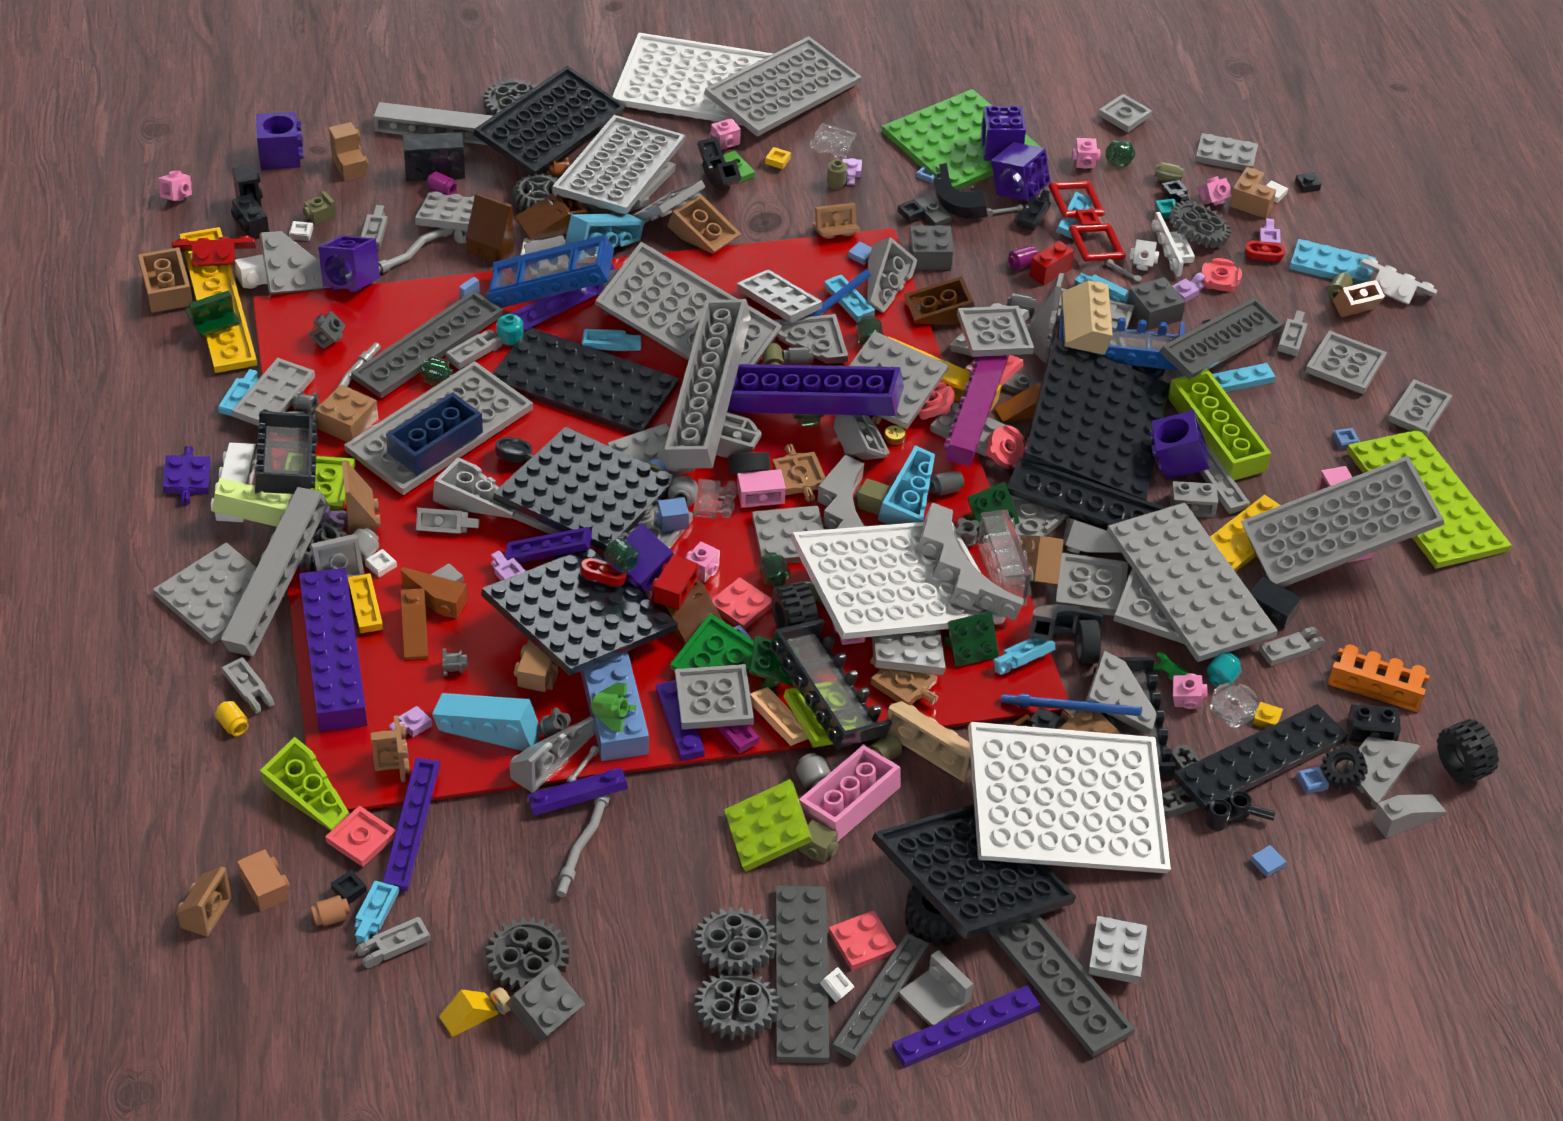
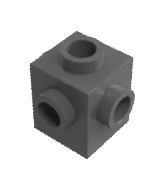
[308,311,346,349]

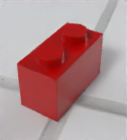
[1029,241,1074,286]
[651,555,698,610]

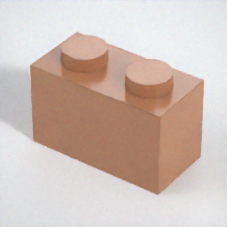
[1332,280,1385,317]
[237,849,290,912]

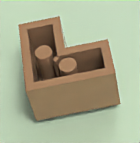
[329,122,369,181]
[1229,167,1276,219]
[1015,535,1064,584]
[514,640,559,692]

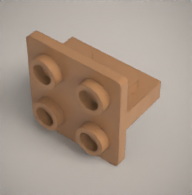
[812,203,860,238]
[371,715,410,782]

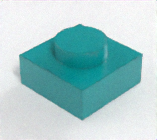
[1154,199,1176,219]

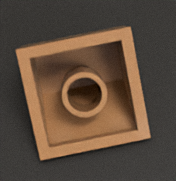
[176,866,232,937]

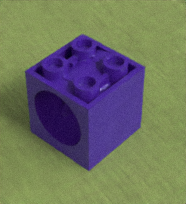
[980,105,1026,161]
[256,112,304,170]
[991,142,1051,201]
[318,235,380,292]
[1150,410,1209,480]
[609,523,674,599]

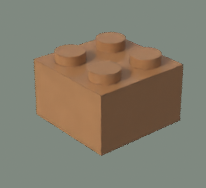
[315,385,378,442]

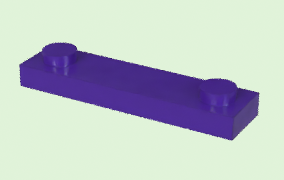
[504,527,592,563]
[656,680,705,761]
[528,767,628,816]

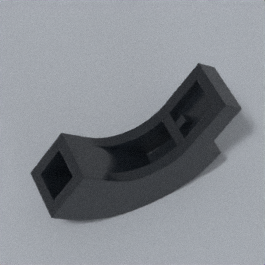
[697,137,742,188]
[934,163,988,218]
[1029,604,1103,641]

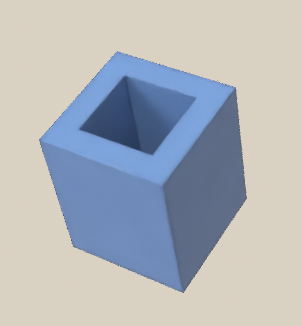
[654,497,689,532]

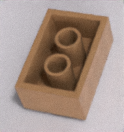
[138,247,193,313]

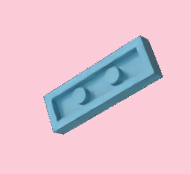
[1056,192,1092,239]
[824,274,875,323]
[1212,363,1276,392]

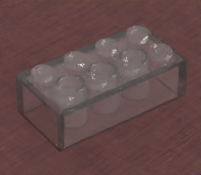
[977,509,1033,606]

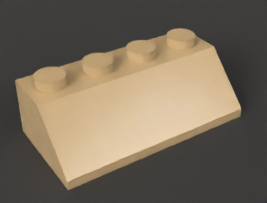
[1061,280,1113,355]
[886,701,972,782]

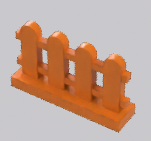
[1328,644,1430,713]

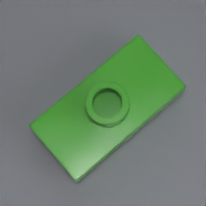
[723,151,755,183]

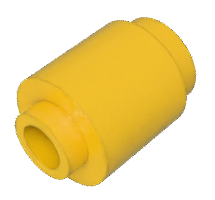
[215,701,249,736]

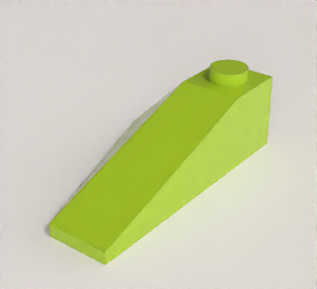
[260,737,349,831]

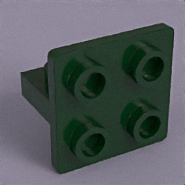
[185,291,240,337]
[963,482,1020,538]
[943,612,999,666]
[749,636,800,690]

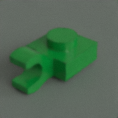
[1153,652,1190,681]

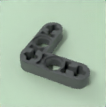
[1162,745,1199,819]

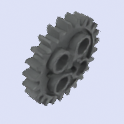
[483,78,538,116]
[1169,200,1232,248]
[694,907,777,976]
[486,916,569,992]
[694,971,779,1040]

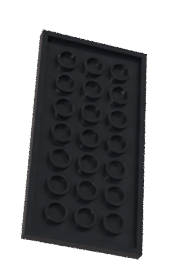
[473,66,626,176]
[492,327,680,434]

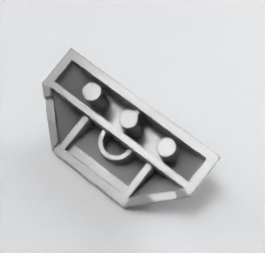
[716,413,762,458]
[834,415,890,460]

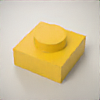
[765,147,791,169]
[1253,702,1283,728]

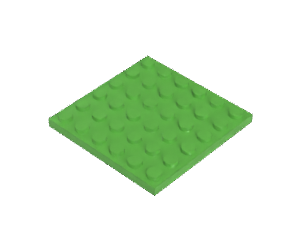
[882,89,1040,190]

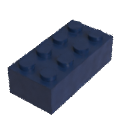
[386,392,483,475]

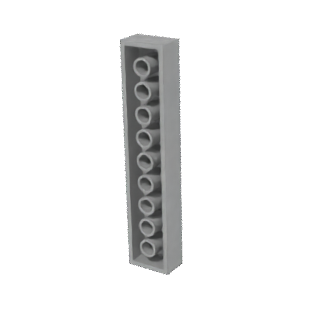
[664,299,751,469]

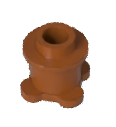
[549,158,570,178]

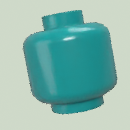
[496,314,524,345]
[1207,653,1242,687]

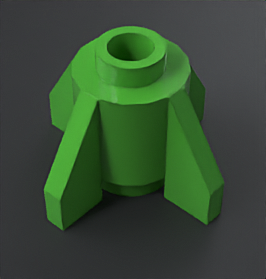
[591,682,636,732]

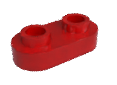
[1244,240,1285,262]
[580,558,627,587]

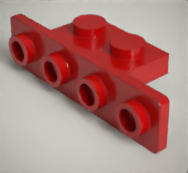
[171,236,256,267]

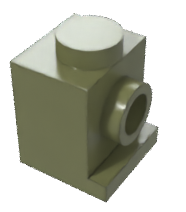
[303,191,336,225]

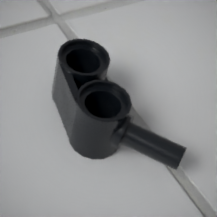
[1206,791,1276,831]

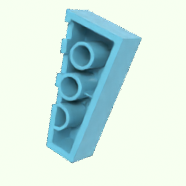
[565,214,644,261]
[878,446,935,525]
[432,693,542,751]

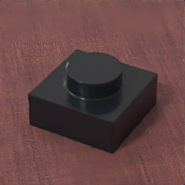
[1295,172,1322,193]
[897,199,925,222]
[331,870,367,903]

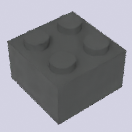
[909,225,953,270]
[1127,277,1186,330]
[506,964,585,1043]

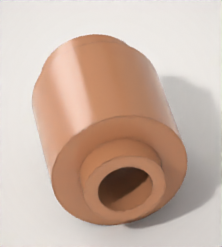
[311,895,351,927]

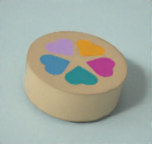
[490,987,511,1015]

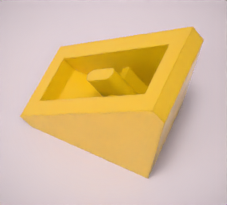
[439,990,498,1037]

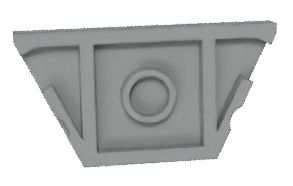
[1344,737,1420,808]

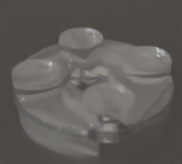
[1210,683,1258,727]

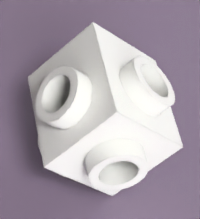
[1129,240,1159,271]

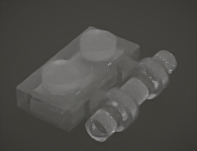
[809,123,857,158]
[693,479,737,518]

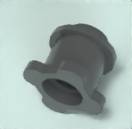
[292,391,319,414]
[956,518,980,547]
[442,648,467,677]
[540,708,571,738]

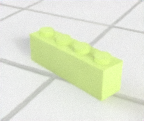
[212,478,292,527]

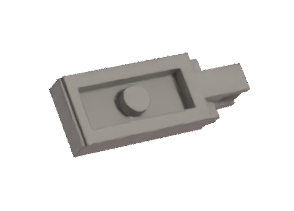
[361,205,388,249]
[1277,310,1307,356]
[416,508,480,533]

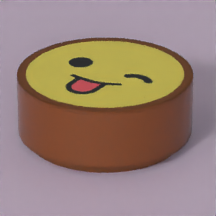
[884,425,906,445]

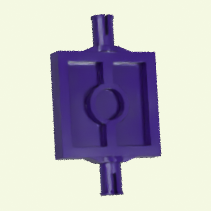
[163,446,211,505]

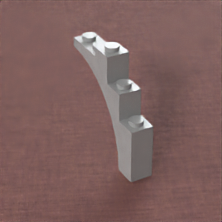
[818,455,865,529]
[916,503,1024,620]

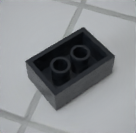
[403,132,465,181]

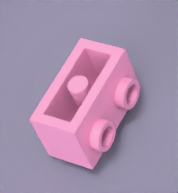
[737,469,786,508]

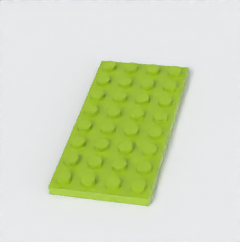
[1346,430,1512,569]

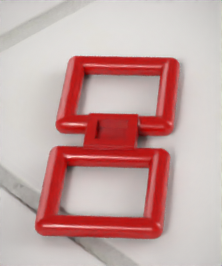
[1048,181,1126,262]

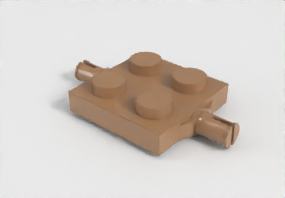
[772,444,825,502]
[870,657,938,705]
[1058,709,1119,734]

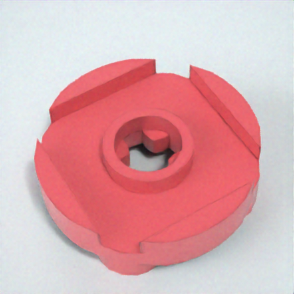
[1201,258,1242,292]
[918,382,955,420]
[986,425,1025,470]

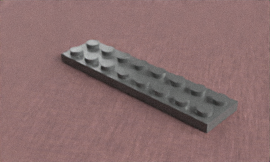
[351,290,503,398]
[1159,297,1284,380]
[776,885,829,1063]
[988,915,1135,1057]

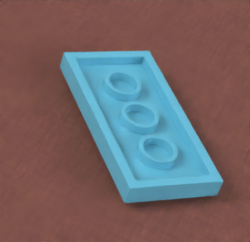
[1289,239,1376,285]

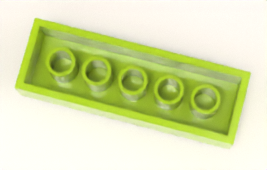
[1168,370,1271,480]

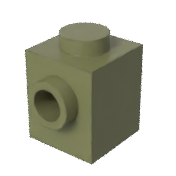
[855,478,891,515]
[799,820,839,864]

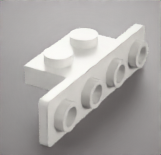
[1152,212,1195,277]
[1359,257,1438,305]

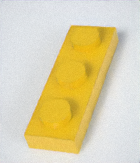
[348,574,383,633]

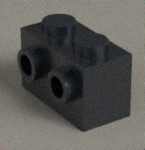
[232,164,263,208]
[231,194,269,239]
[1250,576,1302,629]
[1347,704,1401,742]

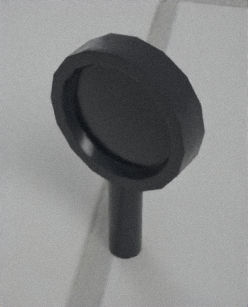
[494,437,533,463]

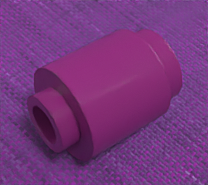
[427,172,458,195]
[1008,246,1038,270]

